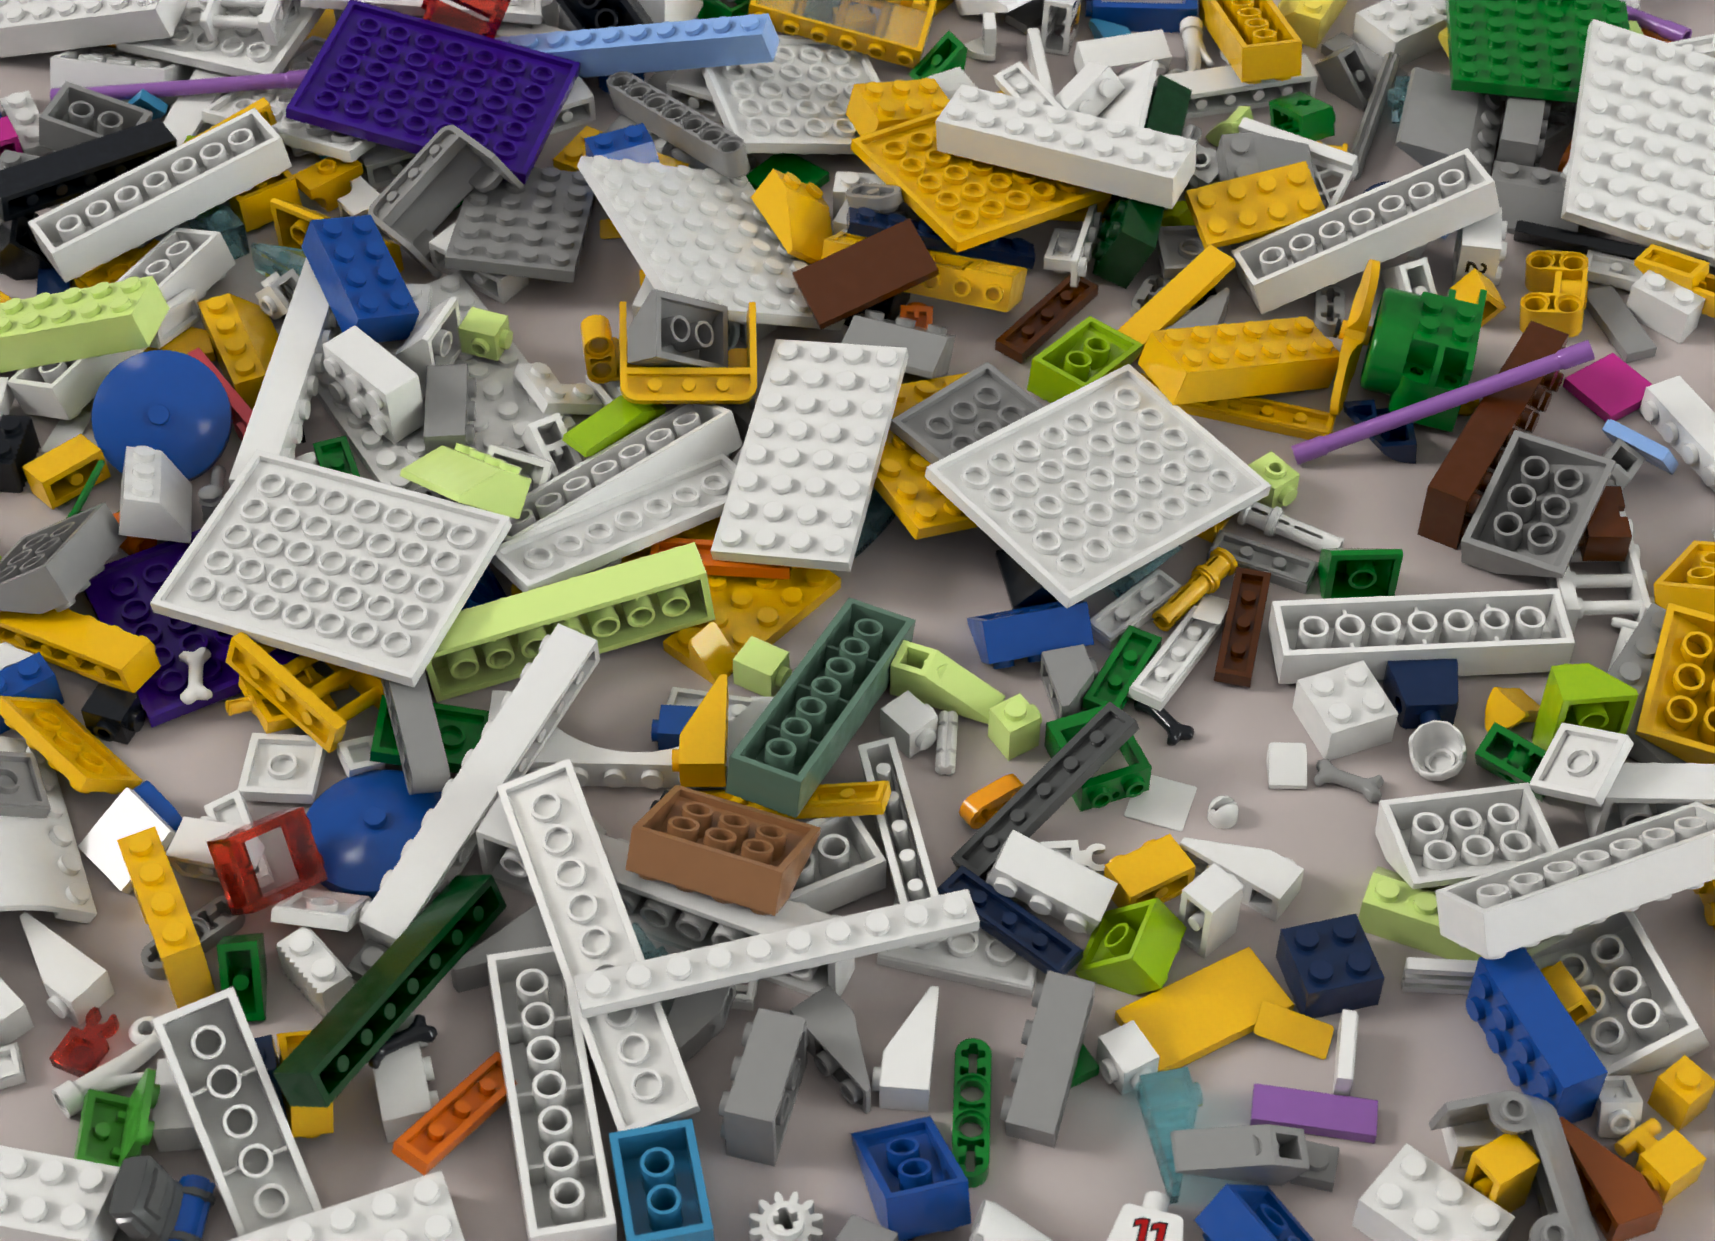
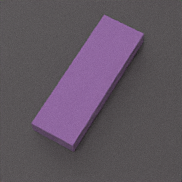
[1250,1083,1378,1143]

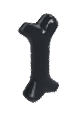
[1134,700,1194,746]
[368,1014,437,1069]

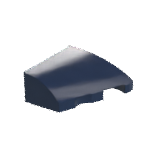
[1343,400,1417,464]

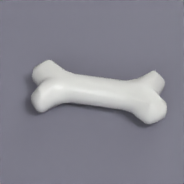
[179,647,213,705]

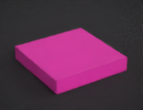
[1563,353,1653,422]

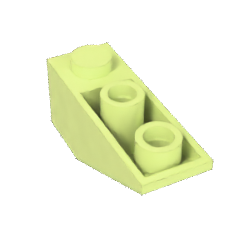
[890,640,1005,724]

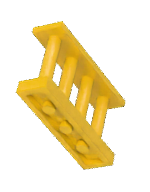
[225,632,384,754]

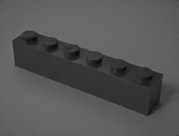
[0,118,177,222]

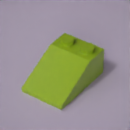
[1027,316,1143,403]

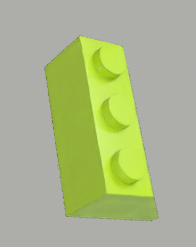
[1531,663,1638,751]

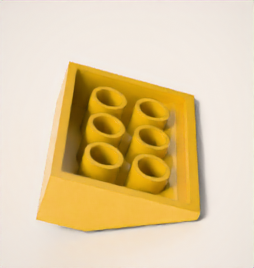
[1635,603,1715,764]

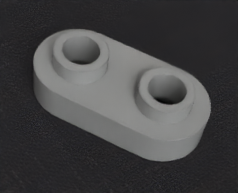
[846,183,903,214]

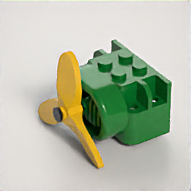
[1330,259,1487,432]

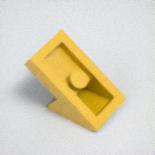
[663,621,736,684]

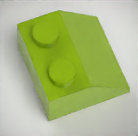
[1075,897,1187,995]

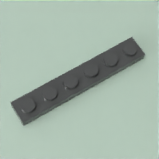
[951,701,1139,881]

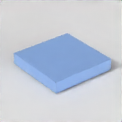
[1602,419,1679,475]

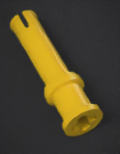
[1152,547,1238,632]

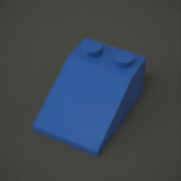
[851,1116,971,1241]

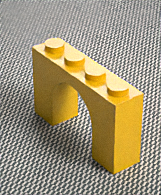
[117,826,216,1008]

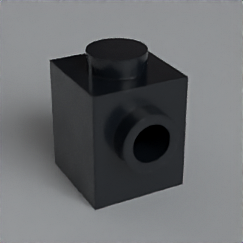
[81,684,145,745]

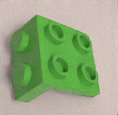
[74,1068,160,1167]

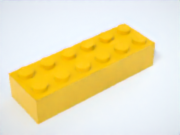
[1199,0,1302,84]
[1137,316,1340,405]

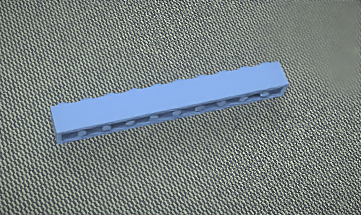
[494,13,780,78]

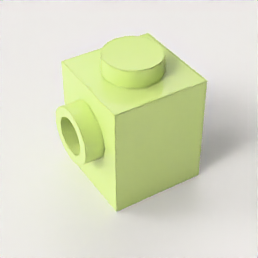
[458,307,513,361]
[1248,451,1300,508]
[733,636,792,697]
[988,693,1042,761]

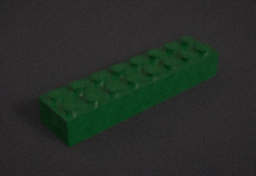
[1092,74,1192,289]

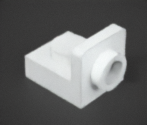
[1595,1075,1643,1138]

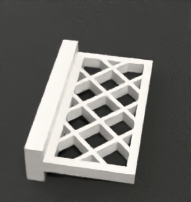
[1239,117,1358,209]

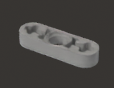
[141,895,245,980]

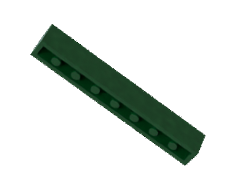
[273,874,507,1107]

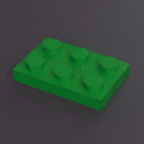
[370,695,489,774]

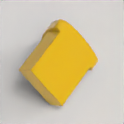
[1485,687,1540,732]

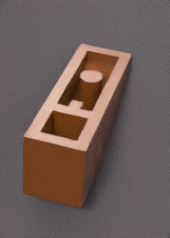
[1559,1117,1664,1241]

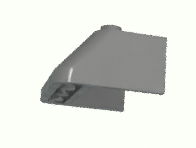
[368,125,524,278]
[1429,1091,1600,1241]

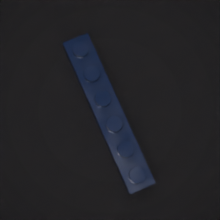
[846,207,1036,270]

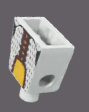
[1041,0,1081,56]

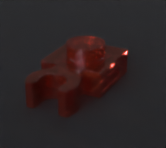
[49,1007,120,1078]

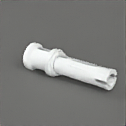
[1237,502,1344,552]

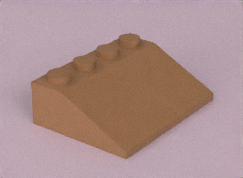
[625,785,821,916]

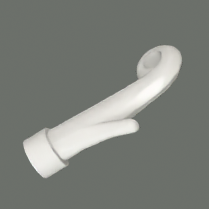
[1165,16,1214,75]
[52,1016,162,1118]

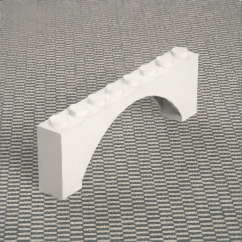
[488,690,774,790]

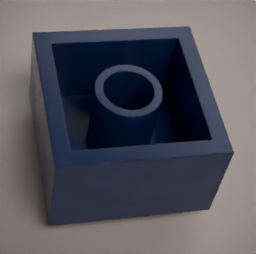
[1275,913,1385,1019]

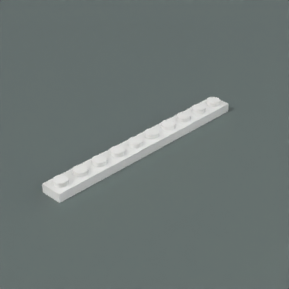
[573,889,980,1019]

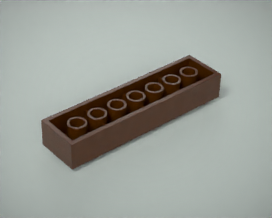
[1417,321,1569,550]

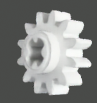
[749,1191,823,1241]

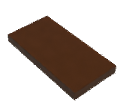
[792,218,939,330]

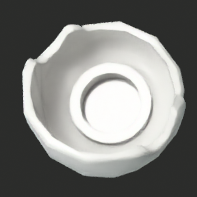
[1408,720,1467,781]

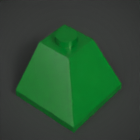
[1317,548,1403,599]

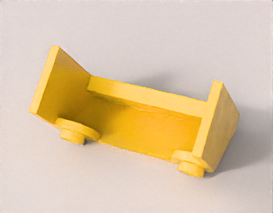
[619,301,757,404]

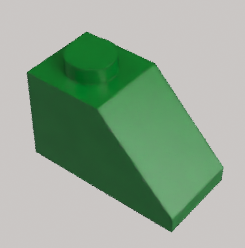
[216,933,267,1022]

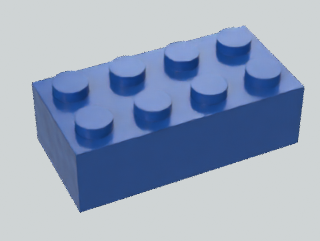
[301,215,420,343]
[1466,947,1608,1124]

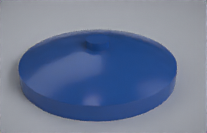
[92,350,232,481]
[301,770,442,900]

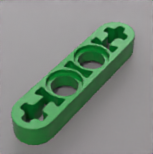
[952,1038,992,1188]

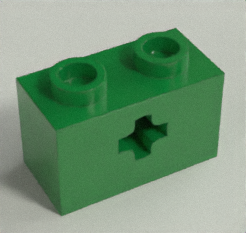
[1269,91,1336,141]
[1475,722,1546,802]

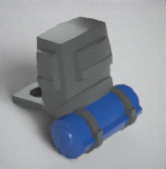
[109,1155,216,1241]

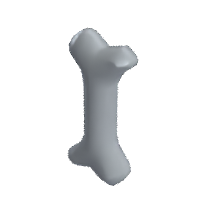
[1314,759,1384,803]

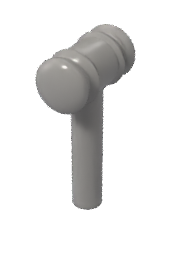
[198,465,226,524]

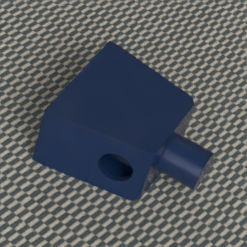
[1383,659,1458,729]

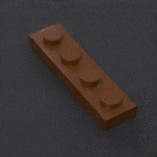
[995,274,1099,364]
[1214,567,1271,687]

